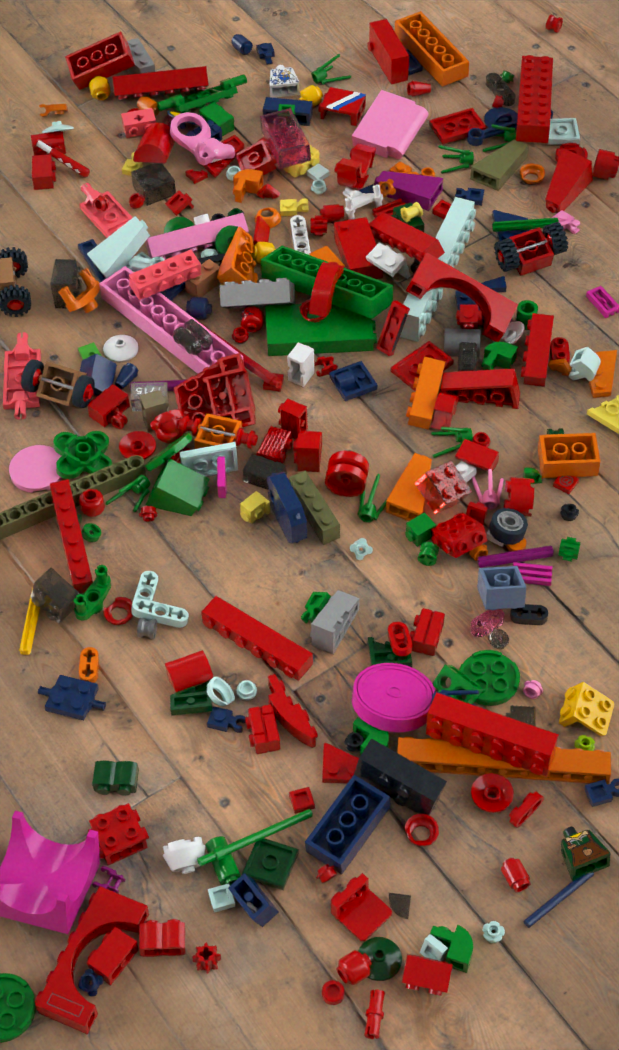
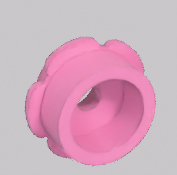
[523,680,543,699]

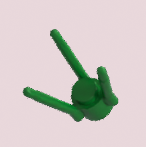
[311,54,351,85]
[482,124,516,152]
[438,145,474,174]
[431,427,473,458]
[357,474,387,523]
[105,475,151,512]

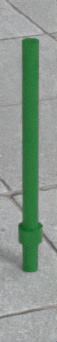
[197,809,313,866]

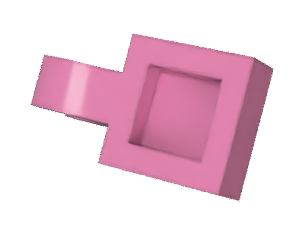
[552,210,580,234]

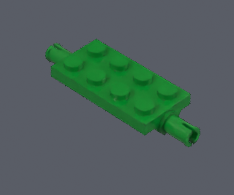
[157,74,247,113]

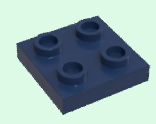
[329,361,378,401]

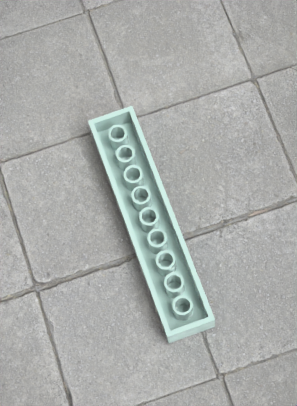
[400,197,476,342]

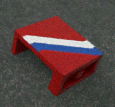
[318,87,366,126]

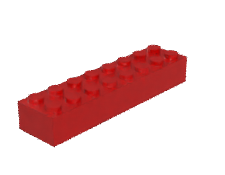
[516,55,553,143]

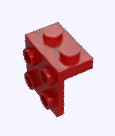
[331,873,392,942]

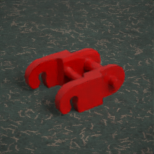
[314,356,338,377]

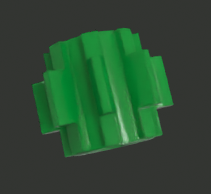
[558,537,581,562]

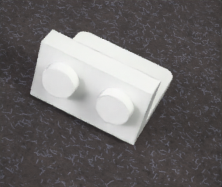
[366,243,410,279]

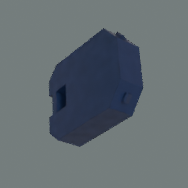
[267,472,307,543]

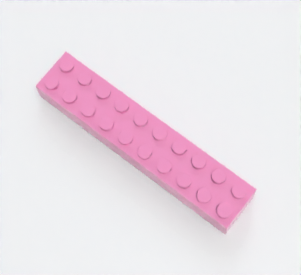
[99,266,243,374]

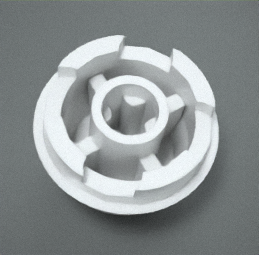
[162,837,205,874]

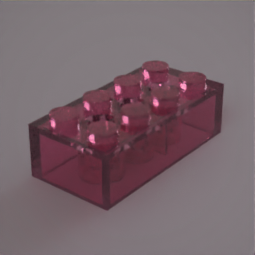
[260,108,311,169]

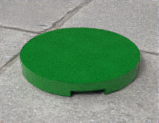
[145,432,193,471]
[459,650,520,706]
[0,973,36,1043]

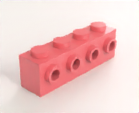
[129,250,201,300]

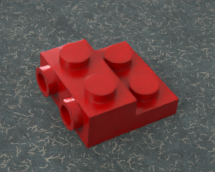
[235,139,278,175]

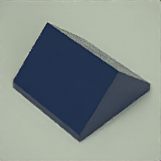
[80,354,117,396]

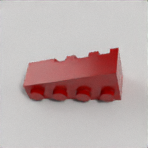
[521,313,554,387]
[440,369,520,409]

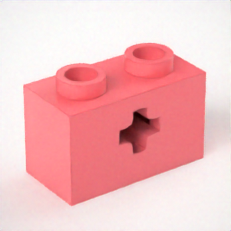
[121,108,156,138]

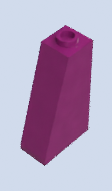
[374,171,443,211]

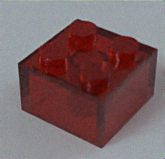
[415,461,472,514]

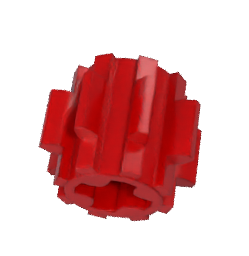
[310,215,327,236]
[192,942,221,974]

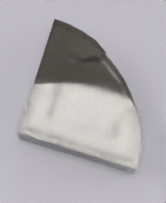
[389,893,411,919]

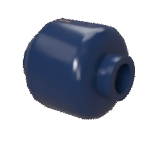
[186,297,212,320]

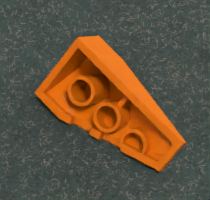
[217,227,258,285]

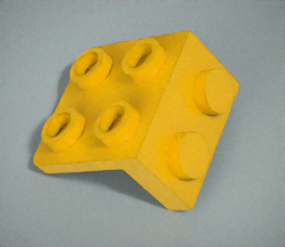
[559,682,614,736]

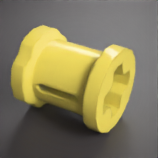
[401,202,423,222]

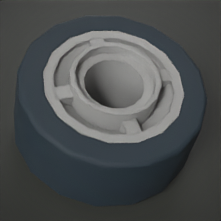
[489,508,528,545]

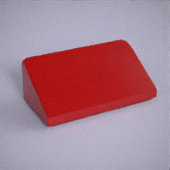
[253,216,270,245]

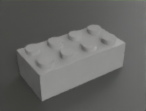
[220,278,296,309]

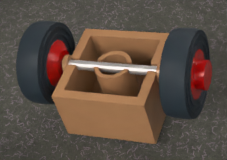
[21,359,95,408]

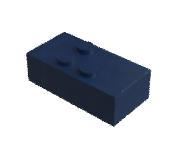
[305,775,390,875]

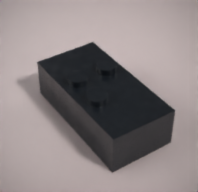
[354,738,447,816]

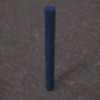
[523,872,594,928]

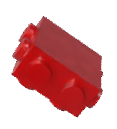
[431,512,487,558]
[88,803,149,865]

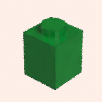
[405,512,436,547]

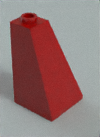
[545,148,593,213]

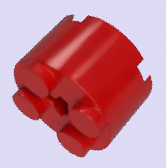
[503,477,534,517]

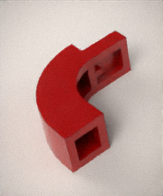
[309,262,344,317]

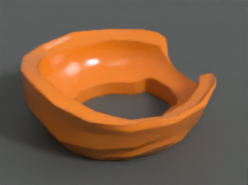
[520,163,545,185]
[254,207,281,228]

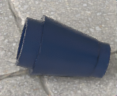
[114,363,139,390]

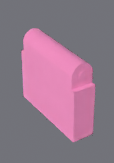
[352,90,429,159]

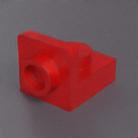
[165,190,194,216]

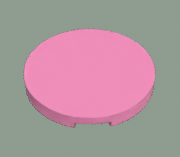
[9,445,63,493]

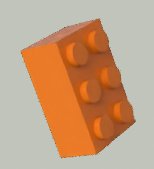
[538,433,600,478]

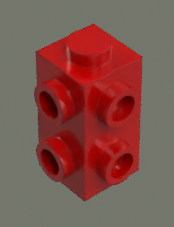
[456,305,482,329]

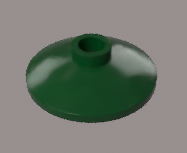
[358,937,402,981]

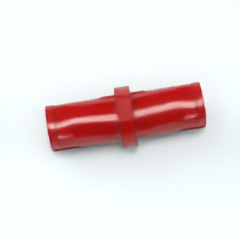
[364,989,385,1039]

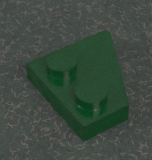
[170,680,213,716]

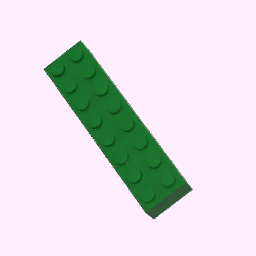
[261,245,393,319]

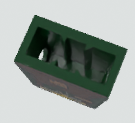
[561,826,611,881]

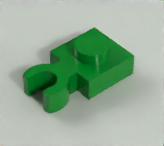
[301,592,331,624]

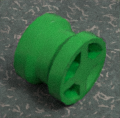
[417,542,439,566]

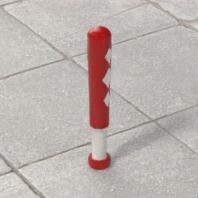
[32,137,90,178]

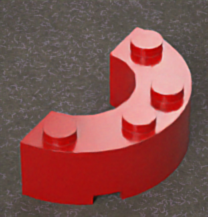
[335,143,376,190]

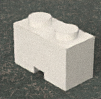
[287,342,314,387]

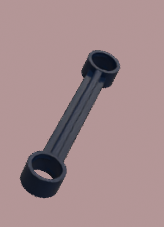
[467,110,553,146]

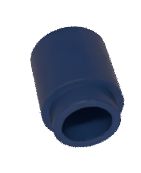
[231,34,253,55]

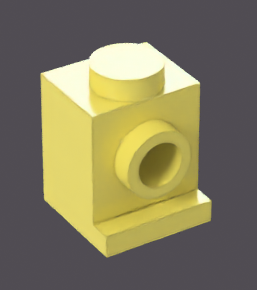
[240,491,270,524]

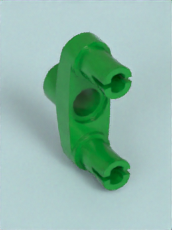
[74,565,111,621]

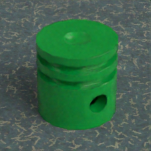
[516,300,538,330]

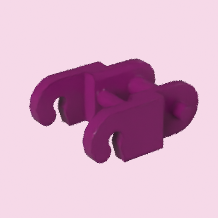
[92,866,126,894]

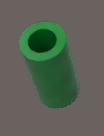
[205,836,241,886]

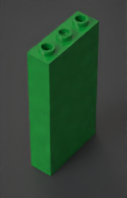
[265,304,377,356]

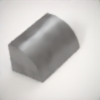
[444,328,480,357]

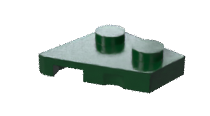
[368,637,412,667]

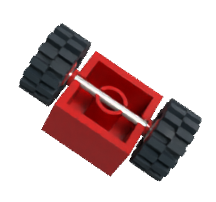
[494,222,568,276]

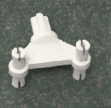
[343,185,383,220]

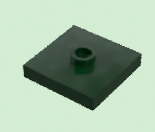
[242,838,299,891]

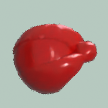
[150,409,184,444]

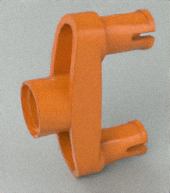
[58,268,100,313]

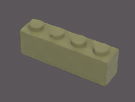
[289,470,340,545]

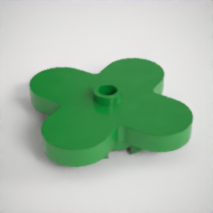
[53,431,112,479]

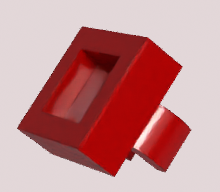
[466,501,488,525]

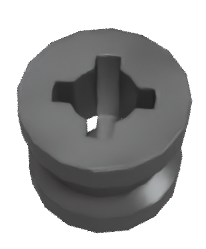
[137,618,157,639]

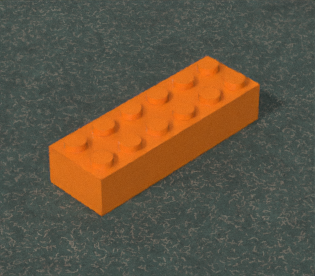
[395,11,469,87]

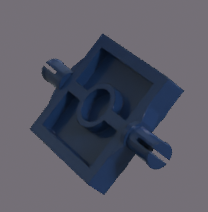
[38,675,106,721]

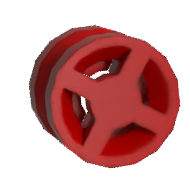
[546,14,563,33]

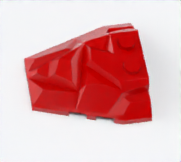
[174,353,256,428]

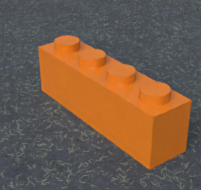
[406,357,445,430]

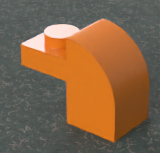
[233,169,264,203]

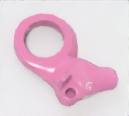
[170,112,236,165]

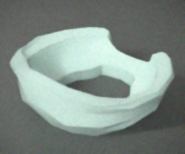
[207,677,235,706]

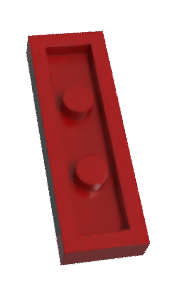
[376,300,410,356]

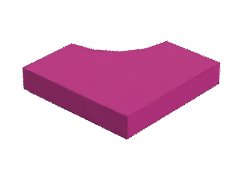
[217,456,227,498]

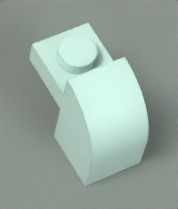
[568,347,601,381]

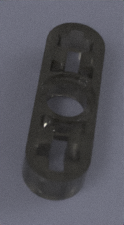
[486,73,516,106]

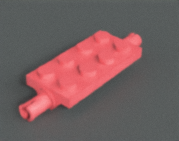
[80,183,133,238]
[3,332,41,420]

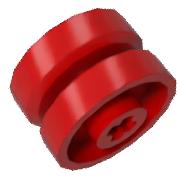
[325,450,369,497]

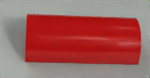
[133,122,175,163]

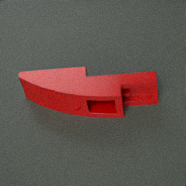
[268,674,318,748]

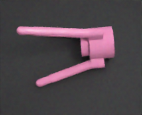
[471,469,504,510]

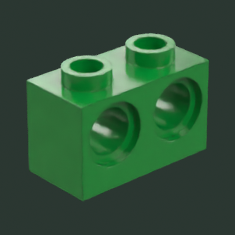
[432,664,483,704]

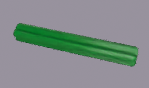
[492,218,559,232]

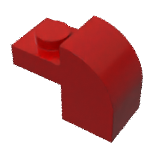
[430,392,459,430]

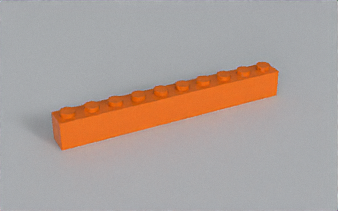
[397,737,611,785]

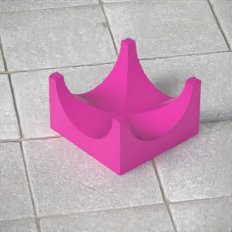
[0,811,100,934]

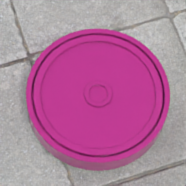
[352,663,435,732]

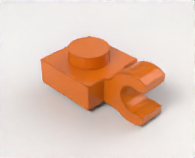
[39,104,68,117]

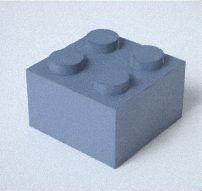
[477,566,526,610]

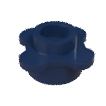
[78,969,104,997]

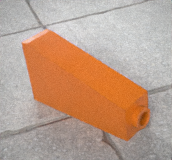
[386,453,432,521]

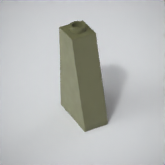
[470,139,529,191]

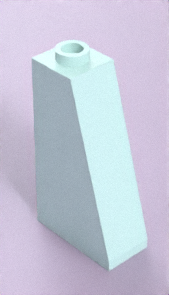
[87,216,150,279]

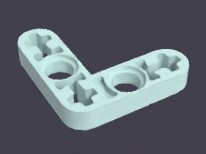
[131,571,189,628]

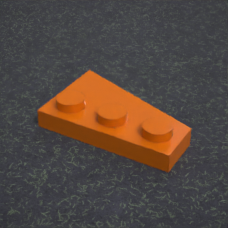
[588,350,617,398]

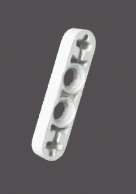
[290,215,311,255]

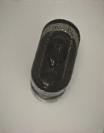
[173,319,213,355]

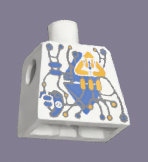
[270,65,300,98]

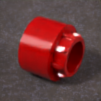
[592,149,619,180]

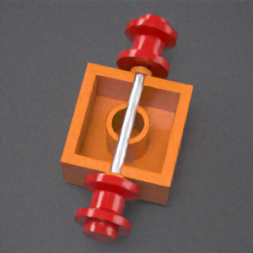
[179,413,258,449]

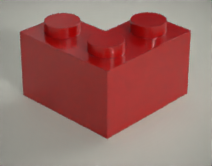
[293,431,322,472]

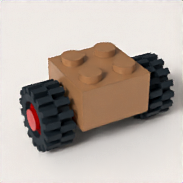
[0,247,31,317]

